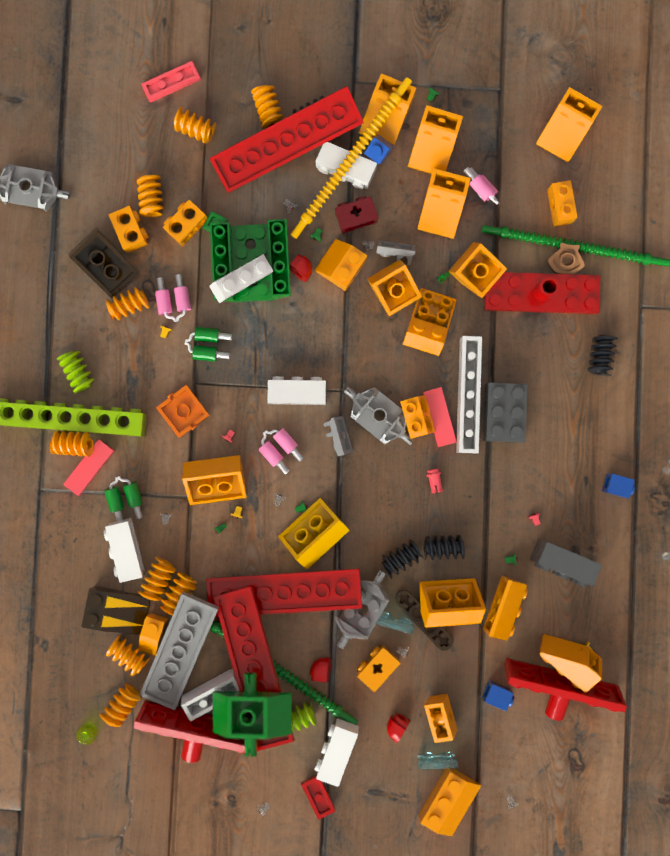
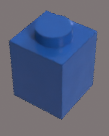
[364,135,394,165]
[602,473,635,499]
[482,680,514,711]

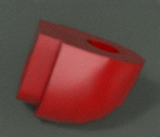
[289,254,312,282]
[309,657,331,683]
[387,713,411,743]

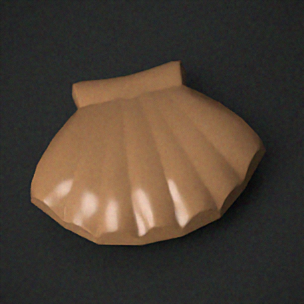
[548,243,585,274]

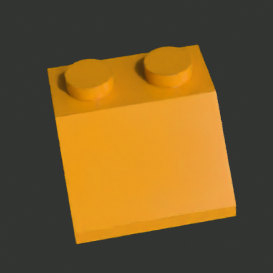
[315,239,368,291]
[448,242,507,298]
[367,259,422,316]

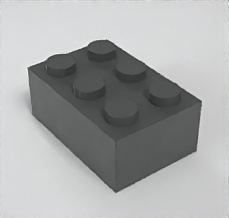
[483,383,527,443]
[530,539,602,588]

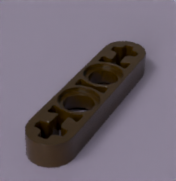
[395,589,453,651]

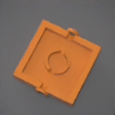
[156,385,210,438]

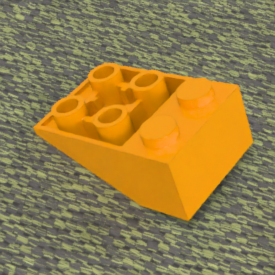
[359,73,417,145]
[536,87,603,162]
[408,105,463,174]
[417,168,471,239]
[403,288,457,356]
[540,634,602,693]

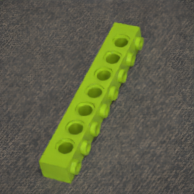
[0,398,147,437]

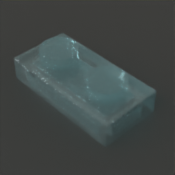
[376,612,414,635]
[417,752,458,769]

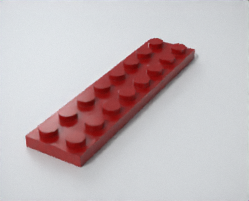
[209,86,364,193]
[206,568,363,617]
[214,586,295,751]

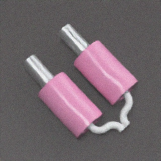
[463,167,499,205]
[155,274,191,322]
[259,428,304,474]

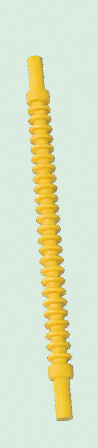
[290,77,412,239]

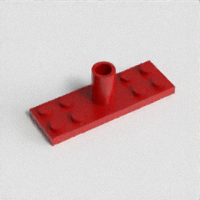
[484,272,600,314]
[504,658,627,721]
[134,700,245,763]

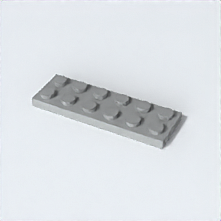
[140,591,219,711]

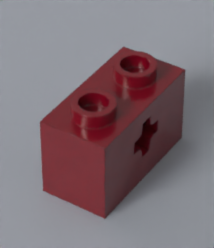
[335,196,378,234]

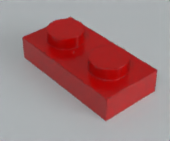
[301,775,336,820]

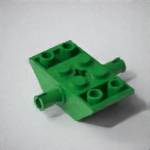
[213,672,292,757]

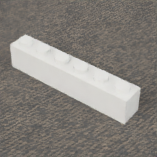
[456,336,482,454]

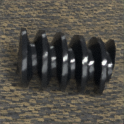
[588,335,618,376]
[424,535,465,561]
[381,539,424,579]

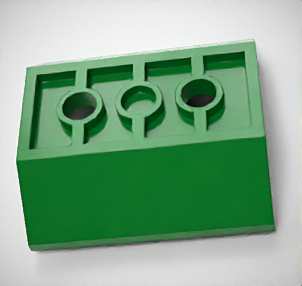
[210,219,291,302]

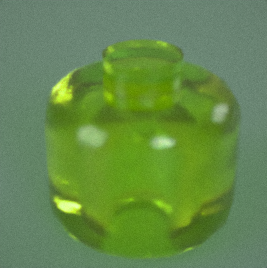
[76,723,98,745]

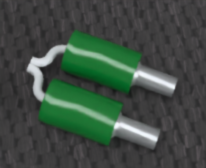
[185,326,232,362]
[104,476,143,521]

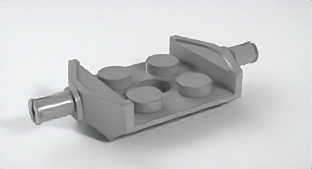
[0,164,71,211]
[344,386,415,445]
[334,570,389,649]

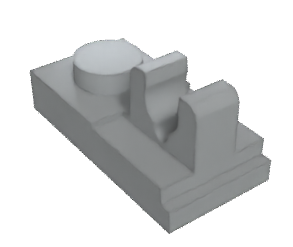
[376,240,416,265]
[323,416,353,456]

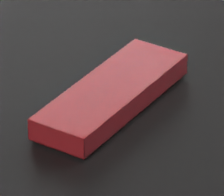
[141,61,201,103]
[422,387,457,447]
[63,439,115,496]

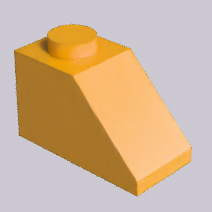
[138,613,168,656]

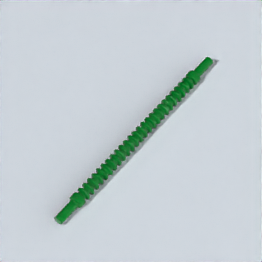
[481,225,670,267]
[210,621,358,725]

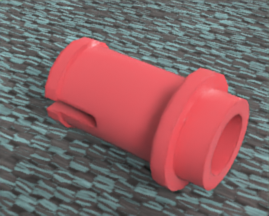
[426,468,443,493]

